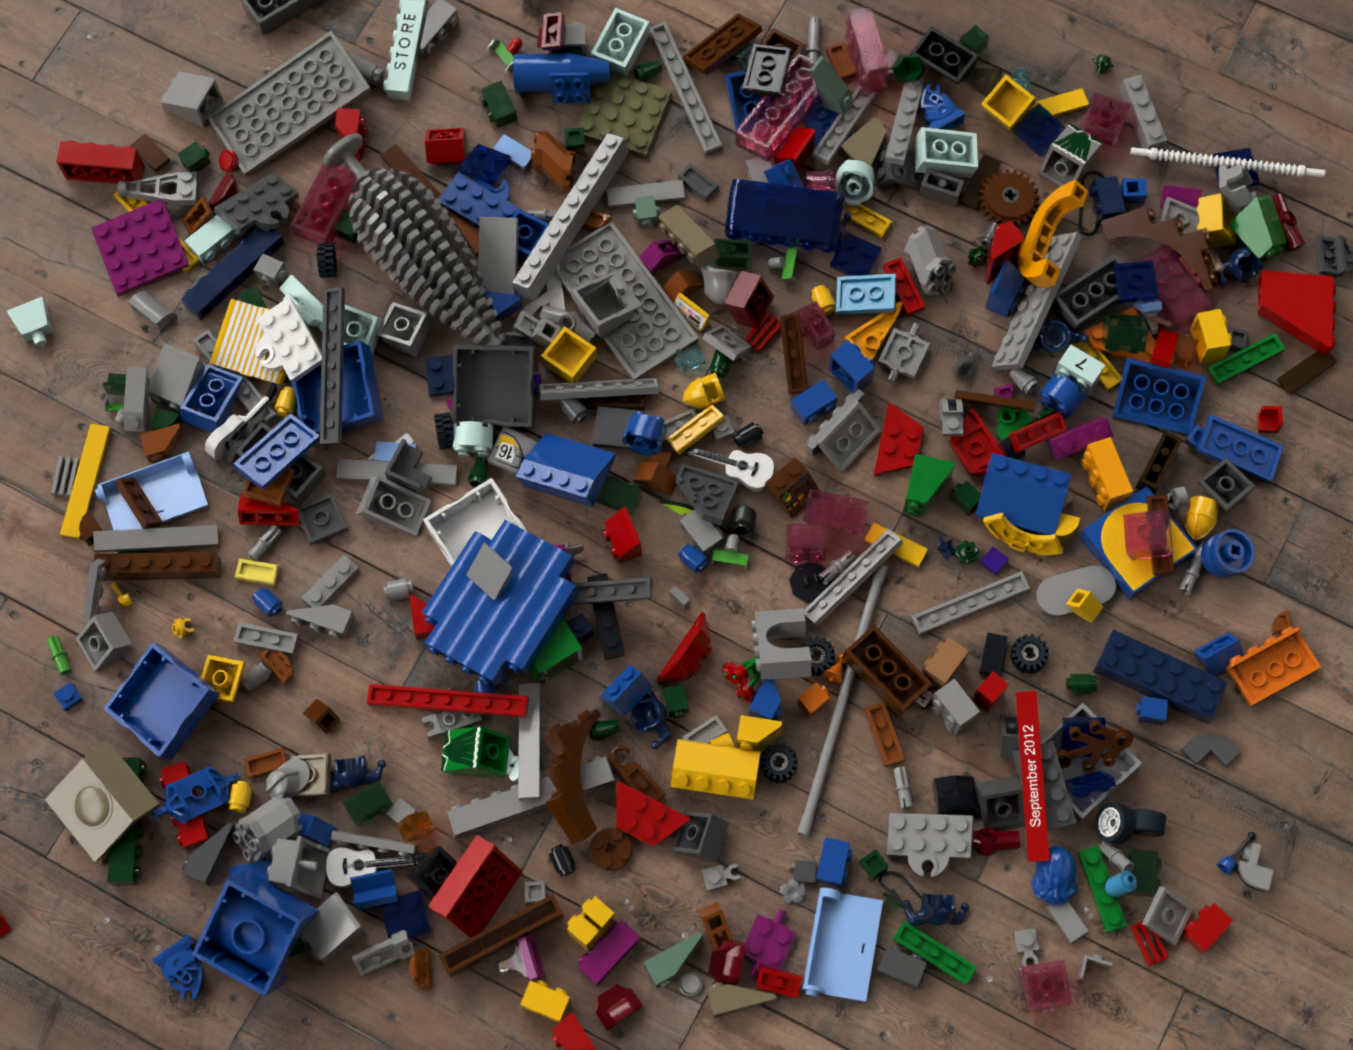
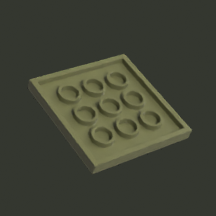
[577,71,672,158]

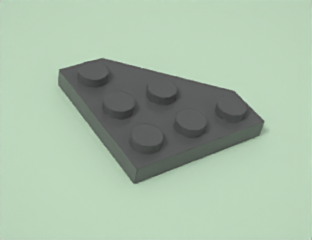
[675,464,739,525]

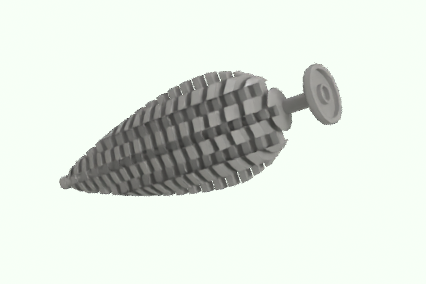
[322,133,505,346]

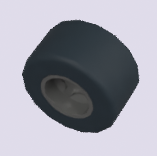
[1131,809,1166,837]

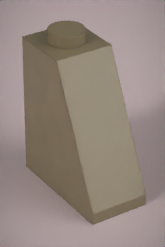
[840,117,887,168]

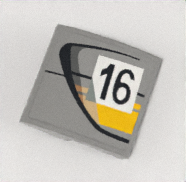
[488,426,538,477]

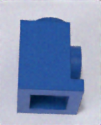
[1120,178,1147,204]

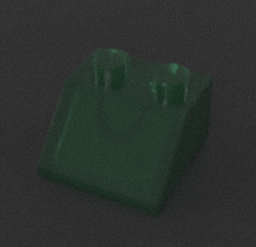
[1103,313,1148,354]

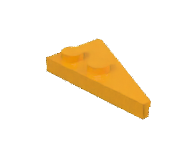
[844,301,903,360]

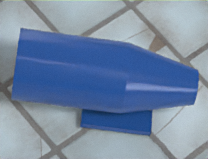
[513,53,611,104]

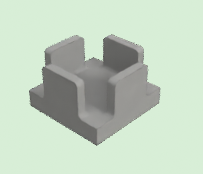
[1219,164,1257,217]

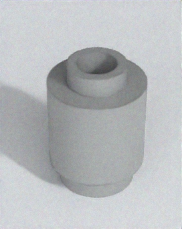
[881,50,900,80]
[383,578,414,602]

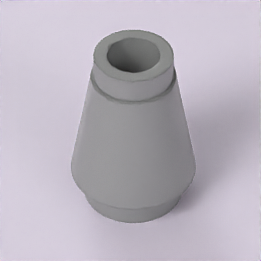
[1009,368,1039,395]
[242,661,273,692]

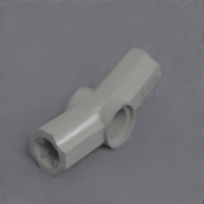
[539,305,597,344]

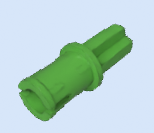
[47,635,72,676]

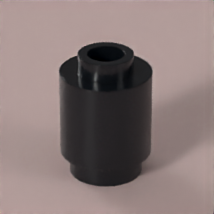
[733,422,764,449]
[549,844,576,877]

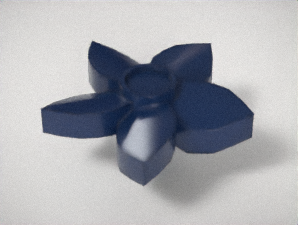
[937,537,956,560]

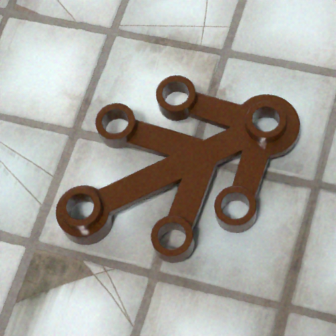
[1056,720,1134,773]

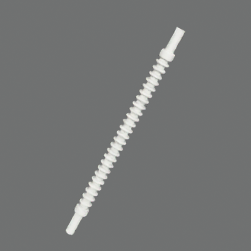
[1130,147,1325,178]

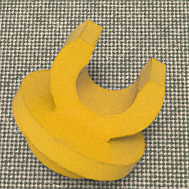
[172,618,195,639]

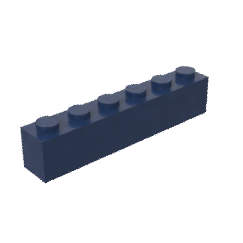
[181,227,285,321]

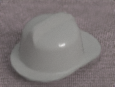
[266,759,310,799]

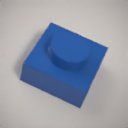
[1184,424,1204,450]
[53,682,83,711]

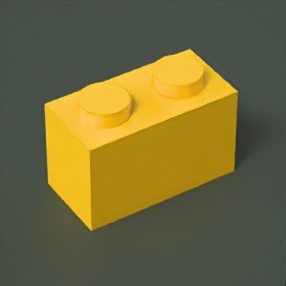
[520,979,571,1023]

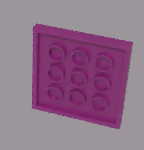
[91,200,189,296]

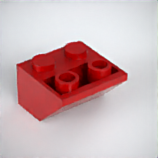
[335,108,368,162]

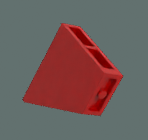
[1257,270,1336,354]

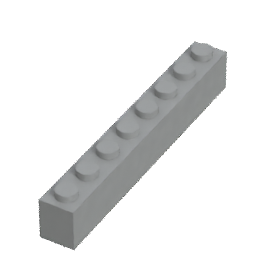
[447,756,615,839]

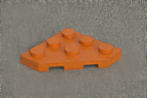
[1082,307,1156,362]

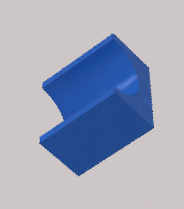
[192,870,319,996]

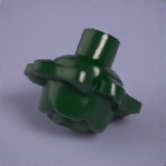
[1092,54,1114,74]
[968,246,988,268]
[955,540,980,564]

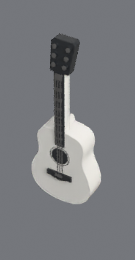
[205,382,278,461]
[680,445,774,492]
[326,847,428,888]

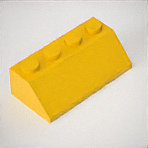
[670,739,761,799]

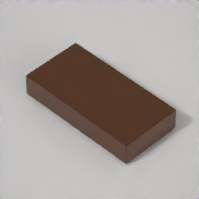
[131,134,171,172]

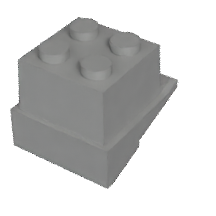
[571,270,642,338]
[267,836,332,900]

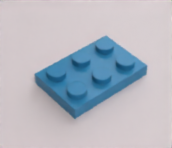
[836,274,897,315]

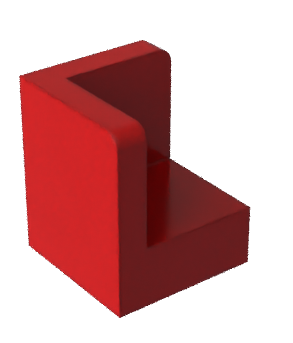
[1257,406,1283,433]

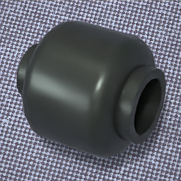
[729,504,757,535]

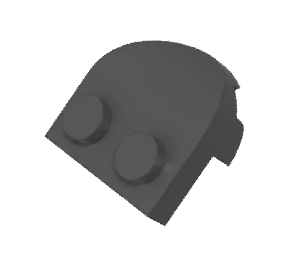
[1314,235,1353,277]

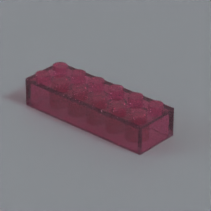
[735,53,820,162]

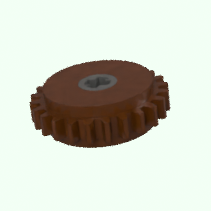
[978,169,1040,228]

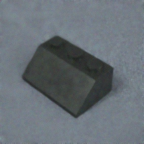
[910,26,979,84]

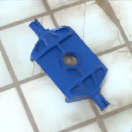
[152,766,240,825]

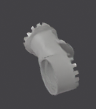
[1167,486,1188,515]

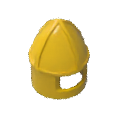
[682,373,726,409]
[1185,496,1220,541]

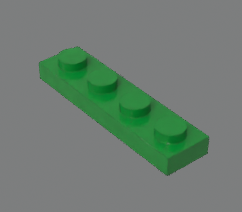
[1207,333,1286,386]
[1077,845,1127,933]
[892,921,977,986]

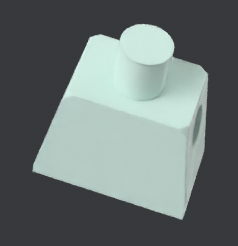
[7,297,52,347]

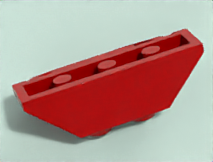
[657,612,712,685]

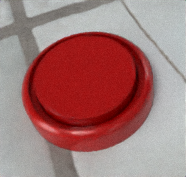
[219,150,238,172]

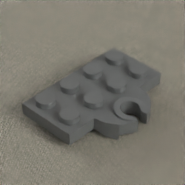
[214,172,299,234]

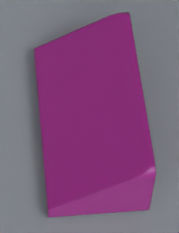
[1160,185,1202,209]

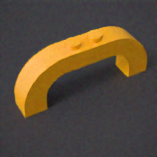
[1018,180,1089,288]

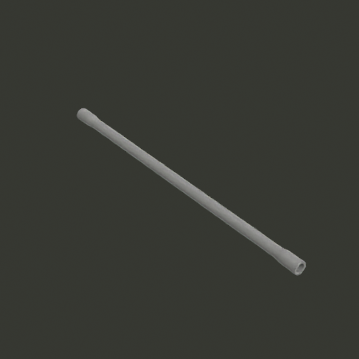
[797,565,888,837]

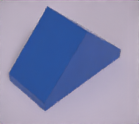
[485,291,523,322]
[298,813,338,848]

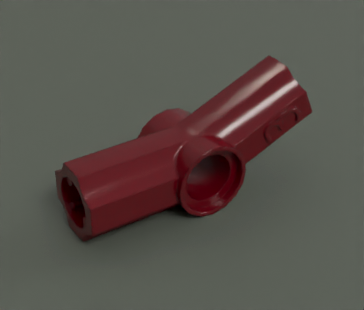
[1271,193,1305,252]
[972,828,1020,856]

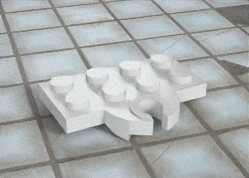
[255,297,322,383]

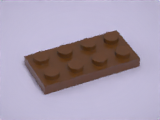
[682,13,763,76]

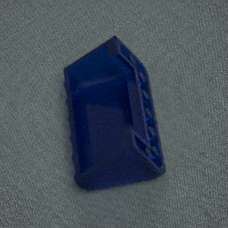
[724,179,848,253]

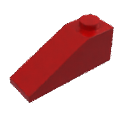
[237,493,300,526]

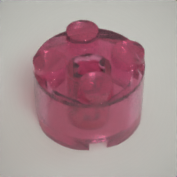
[806,170,835,210]

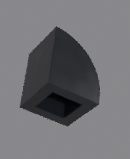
[999,436,1026,460]

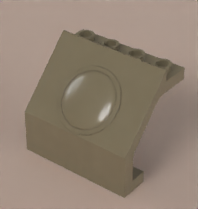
[45,741,159,866]

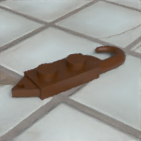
[608,745,666,805]

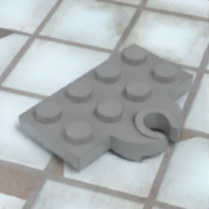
[887,813,974,878]

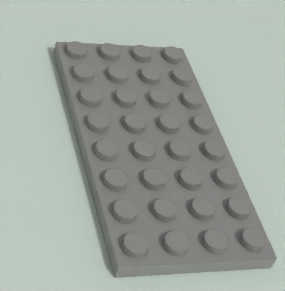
[207,31,372,177]
[554,221,699,380]

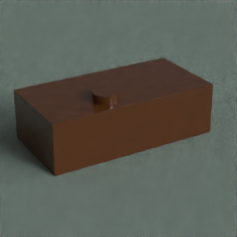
[842,625,932,717]

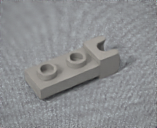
[421,711,482,741]
[352,930,415,976]

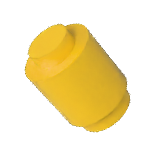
[811,285,836,316]
[275,386,297,417]
[228,781,253,813]

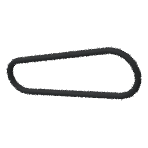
[1078,171,1105,236]
[878,871,935,921]

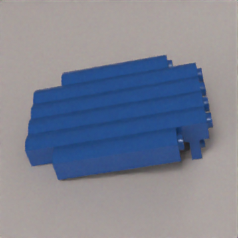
[422,520,579,686]

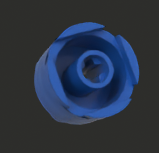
[1039,374,1086,420]
[622,411,667,456]

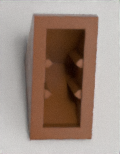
[182,197,215,236]
[662,269,705,304]
[633,462,677,495]

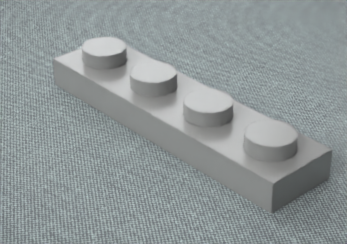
[806,389,865,456]
[331,830,418,857]

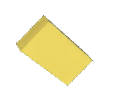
[235,558,279,586]

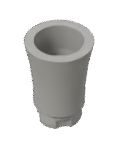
[348,51,385,86]

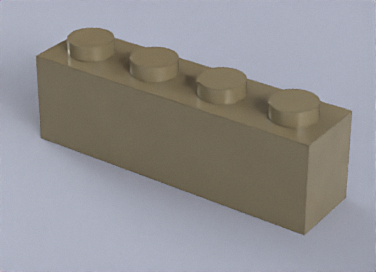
[658,205,720,269]

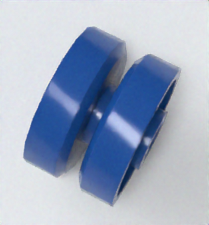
[1201,529,1255,578]

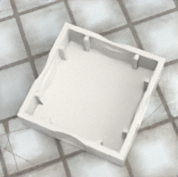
[423,478,527,567]

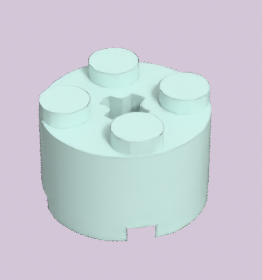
[835,160,875,205]
[452,421,493,457]

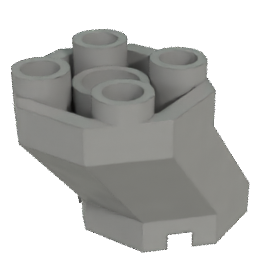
[904,226,957,296]
[232,795,302,861]

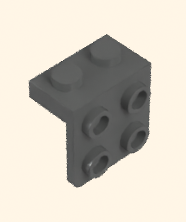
[877,147,923,191]

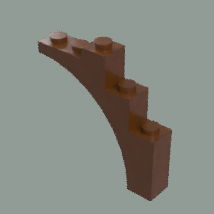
[1101,205,1218,290]
[543,709,601,844]

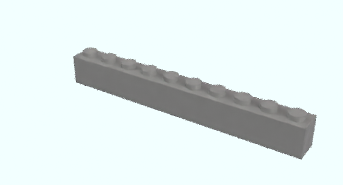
[512,133,629,301]

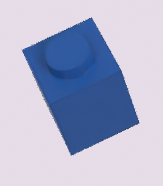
[1135,696,1168,725]

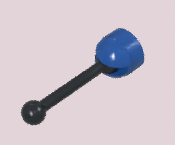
[1217,832,1256,875]

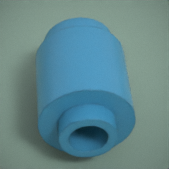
[1105,871,1137,898]

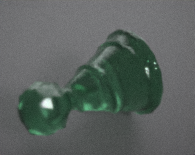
[882,888,914,915]

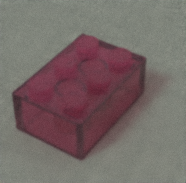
[803,489,869,534]

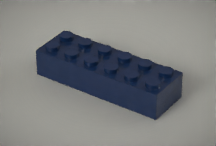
[1093,629,1228,724]

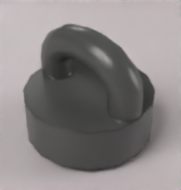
[953,358,975,379]

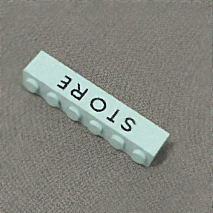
[383,0,429,101]

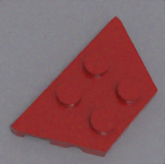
[873,403,924,476]
[948,407,1006,476]
[616,781,690,847]

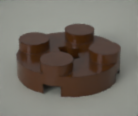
[590,828,632,871]

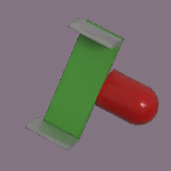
[487,38,523,72]

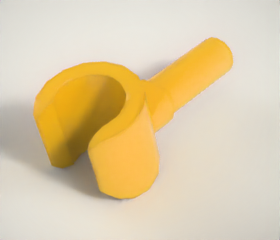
[111,582,132,607]

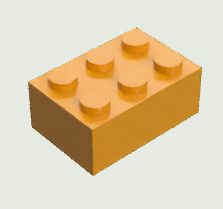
[1081,437,1133,512]

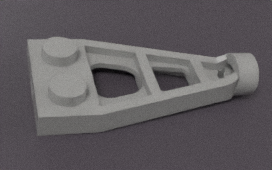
[118,171,198,206]

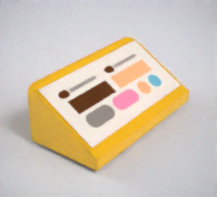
[674,293,709,333]

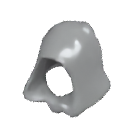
[701,262,740,305]

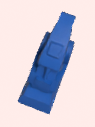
[920,84,965,130]
[152,934,204,1000]

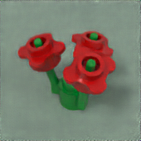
[722,656,761,704]

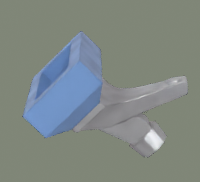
[1132,297,1173,335]

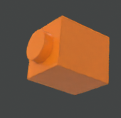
[797,682,830,718]

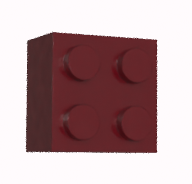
[724,271,774,329]

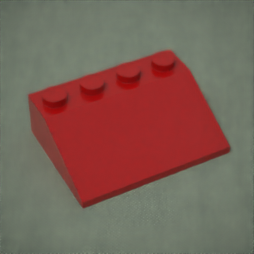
[428,835,523,938]

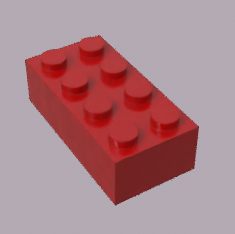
[56,140,145,184]

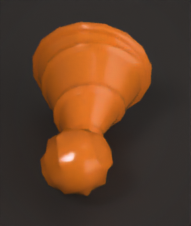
[824,653,846,683]

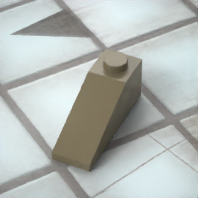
[707,983,776,1018]

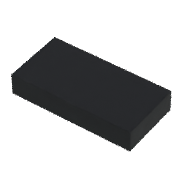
[979,632,1008,676]

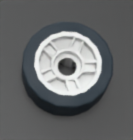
[1095,802,1136,844]

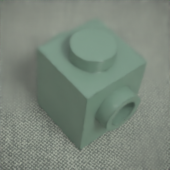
[632,196,660,228]

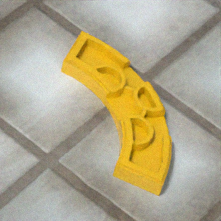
[983,513,1063,556]

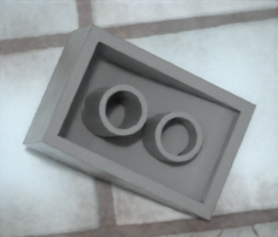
[356,475,431,537]

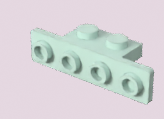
[280,275,323,331]

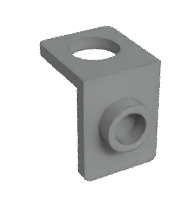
[1076,954,1113,982]

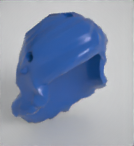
[1031,845,1077,906]

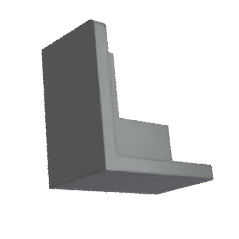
[384,438,432,496]

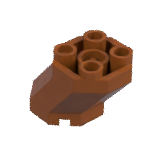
[531,130,576,193]

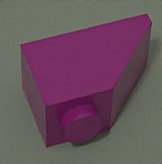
[640,239,685,272]

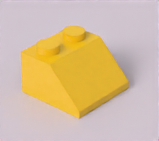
[201,655,245,704]
[736,715,782,751]

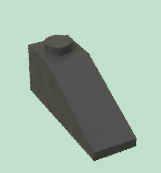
[182,823,235,886]

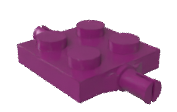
[744,909,796,978]

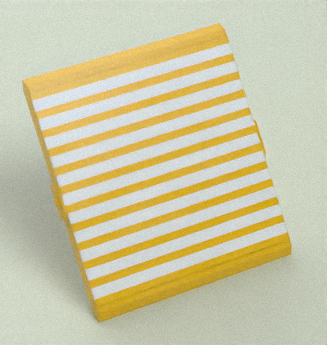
[209,299,287,386]

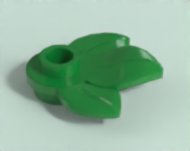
[996,408,1033,440]

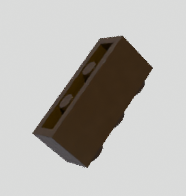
[1135,431,1183,495]

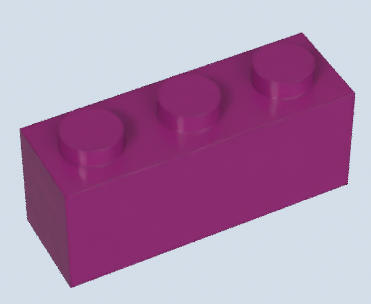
[1046,417,1114,459]
[577,919,641,987]

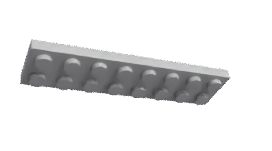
[991,232,1082,371]

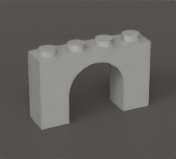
[751,608,811,680]

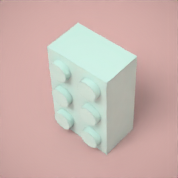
[591,8,650,76]
[914,127,978,178]

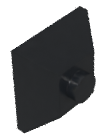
[932,775,981,819]

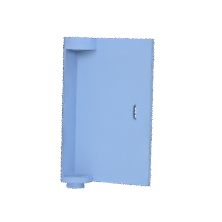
[95,451,209,530]
[802,888,883,1002]

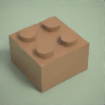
[921,636,969,691]

